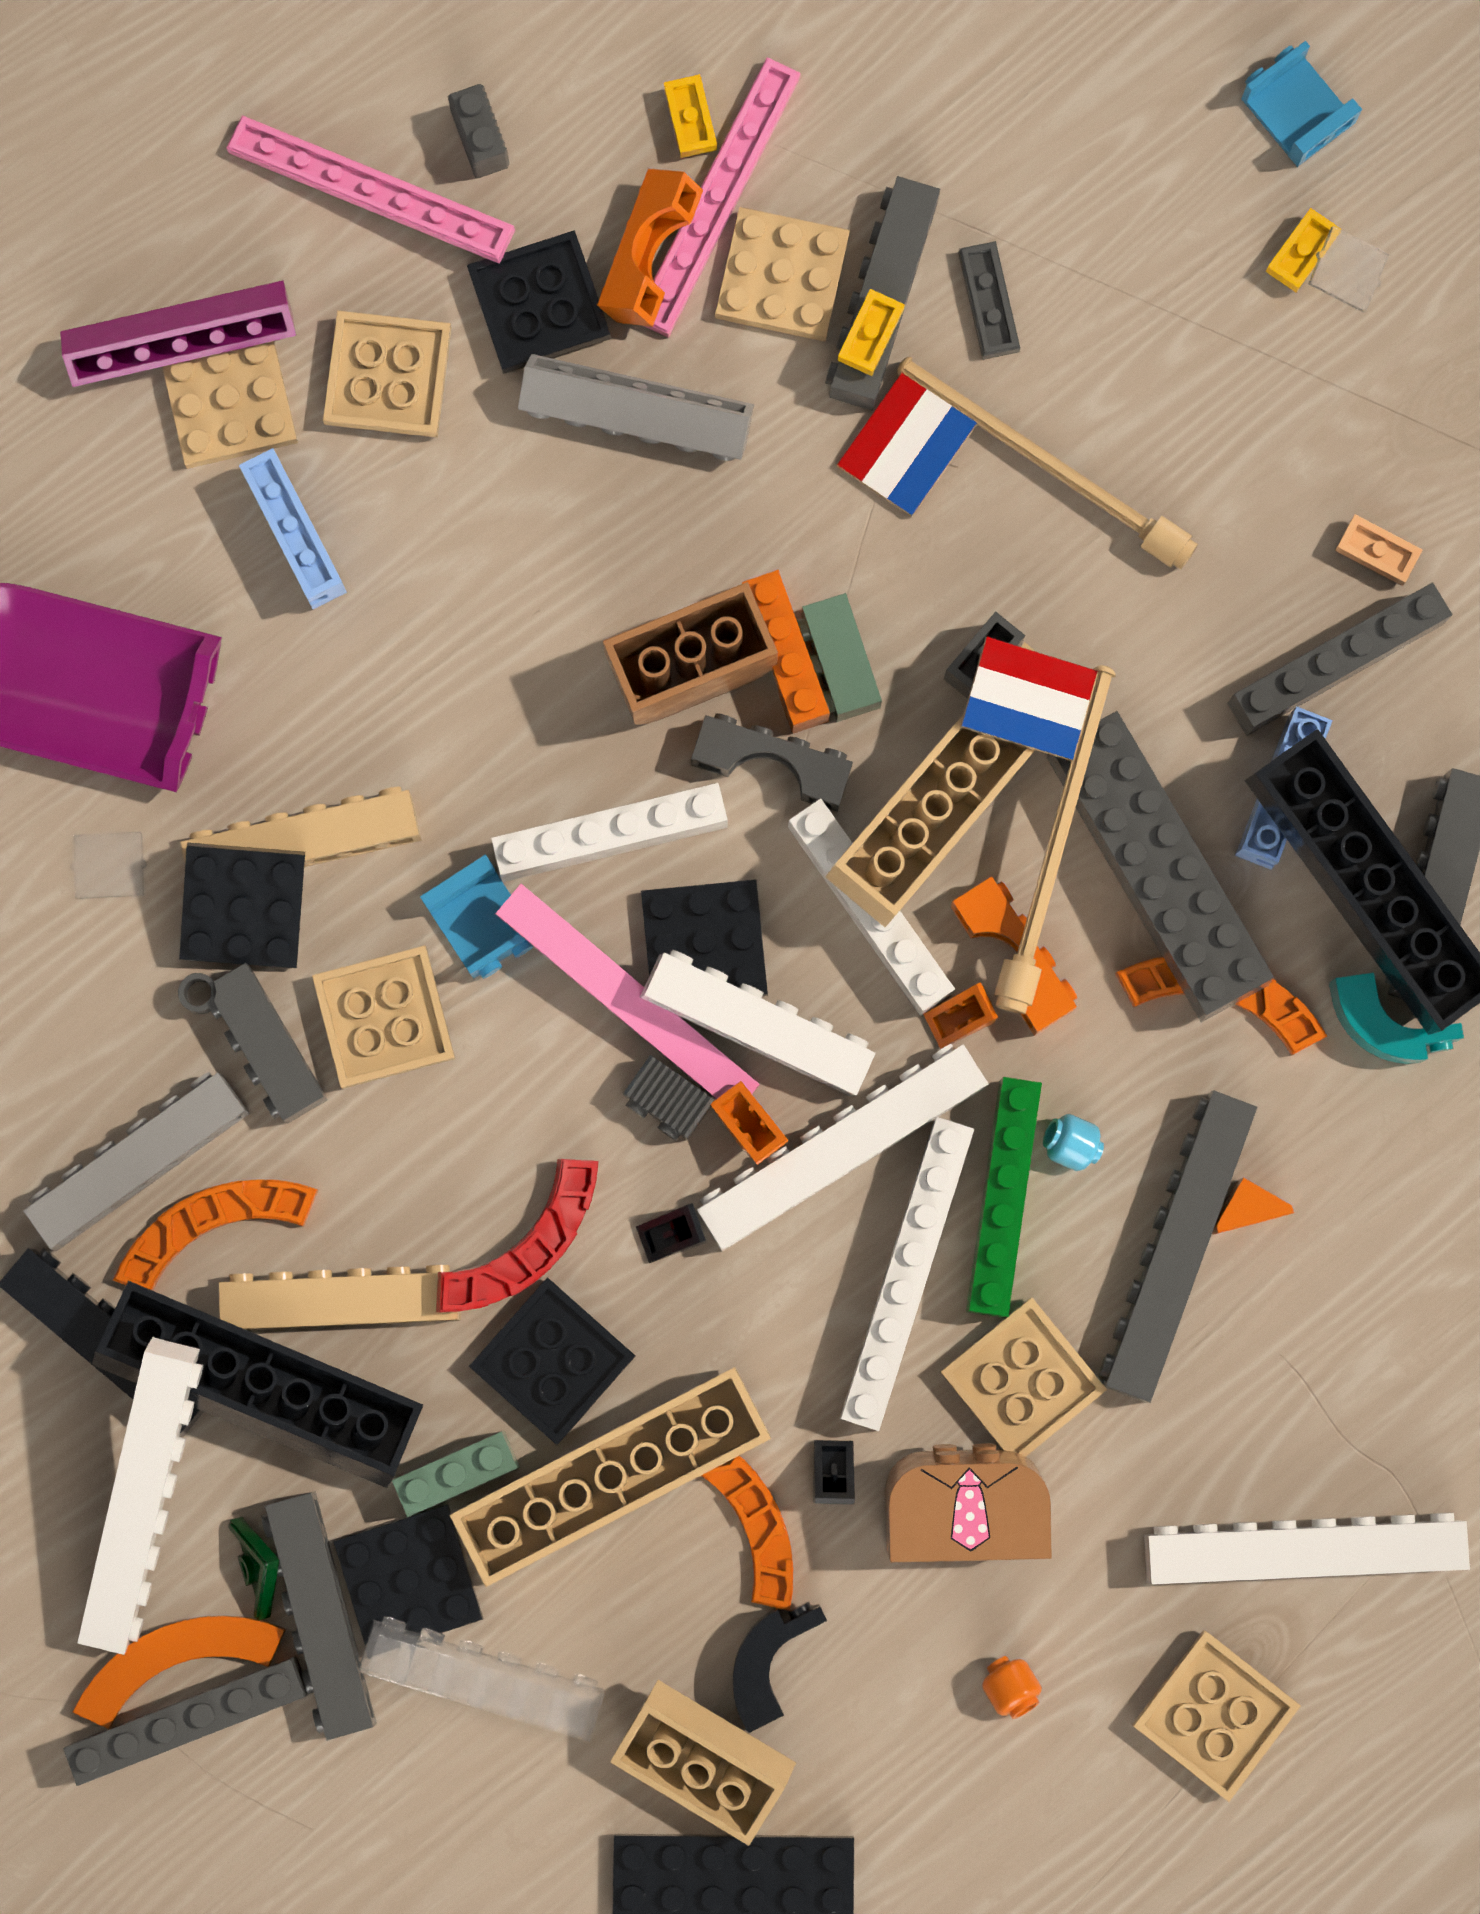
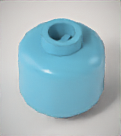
[1043,1114,1104,1171]

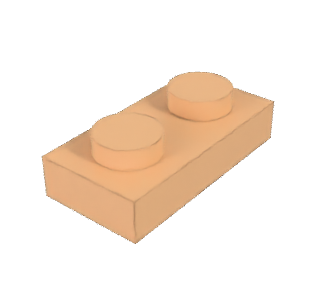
[1335,514,1423,586]

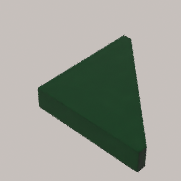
[228,1517,279,1621]

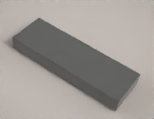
[958,241,1021,360]

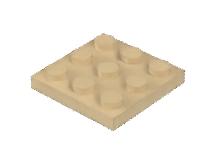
[715,207,850,342]
[323,311,452,438]
[162,341,298,469]
[312,945,455,1089]
[940,1297,1107,1457]
[1132,1630,1301,1802]

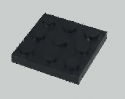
[467,230,611,374]
[179,842,305,968]
[641,879,768,996]
[469,1277,636,1445]
[334,1504,484,1657]

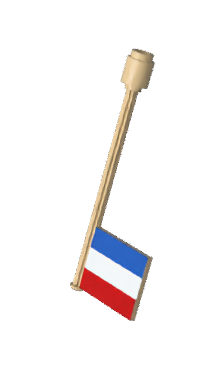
[837,357,1198,570]
[960,637,1116,1014]

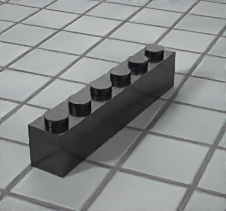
[0,1248,204,1437]

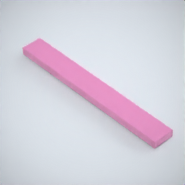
[644,57,801,338]
[226,115,515,264]
[495,884,760,1099]

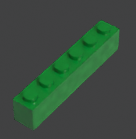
[966,1077,1042,1318]

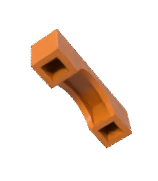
[597,169,703,327]
[742,570,830,734]
[950,876,1077,1036]

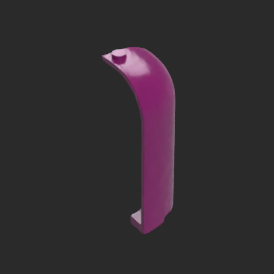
[0,583,222,793]

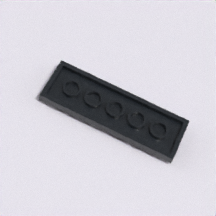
[613,1834,854,1914]

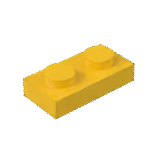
[663,74,717,158]
[1265,208,1341,293]
[837,289,905,376]

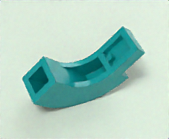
[1329,972,1464,1064]

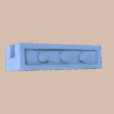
[239,448,347,609]
[1235,706,1333,870]

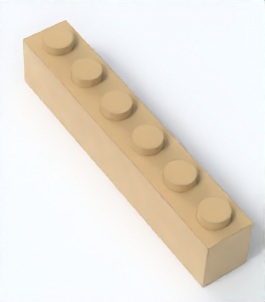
[180,787,422,868]
[219,1265,461,1330]

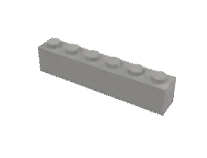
[518,354,754,461]
[23,1072,250,1251]

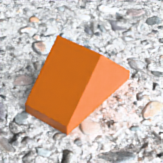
[923,982,998,1049]
[711,1081,788,1165]
[1212,1177,1294,1235]

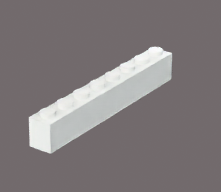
[697,1044,988,1251]
[839,1117,974,1431]
[78,1337,203,1655]
[1144,1513,1470,1584]

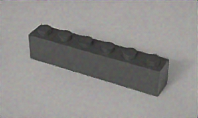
[825,176,941,411]
[1227,582,1453,736]
[1385,768,1480,999]
[261,1492,377,1741]
[63,1656,308,1786]

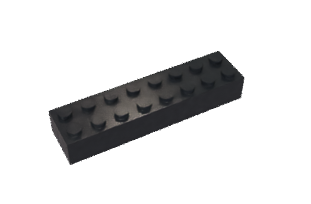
[1244,728,1480,1035]
[92,1281,423,1488]

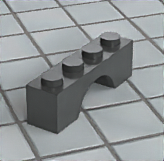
[691,713,853,812]

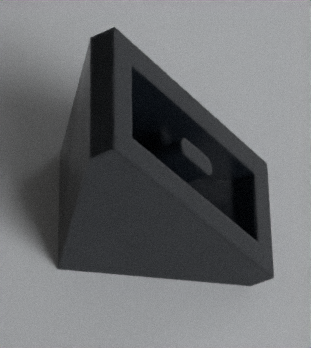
[636,1203,706,1263]
[813,1440,855,1504]

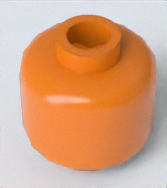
[982,1656,1042,1719]

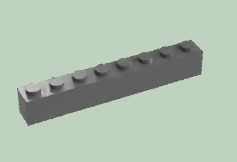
[1099,1090,1258,1403]

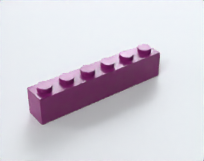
[60,280,296,387]

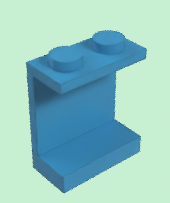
[1241,41,1362,167]
[420,854,534,979]

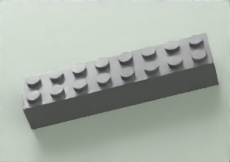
[1047,711,1275,1023]

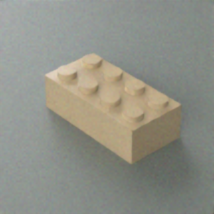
[610,1680,796,1846]

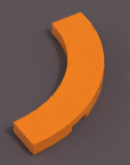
[1116,957,1327,1056]
[113,1179,318,1291]
[701,1455,794,1611]
[72,1616,286,1729]

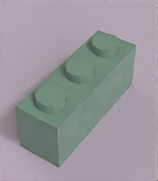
[797,593,882,722]
[392,1431,520,1517]

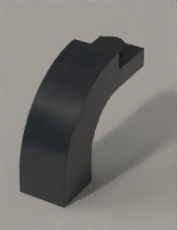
[733,1602,827,1733]

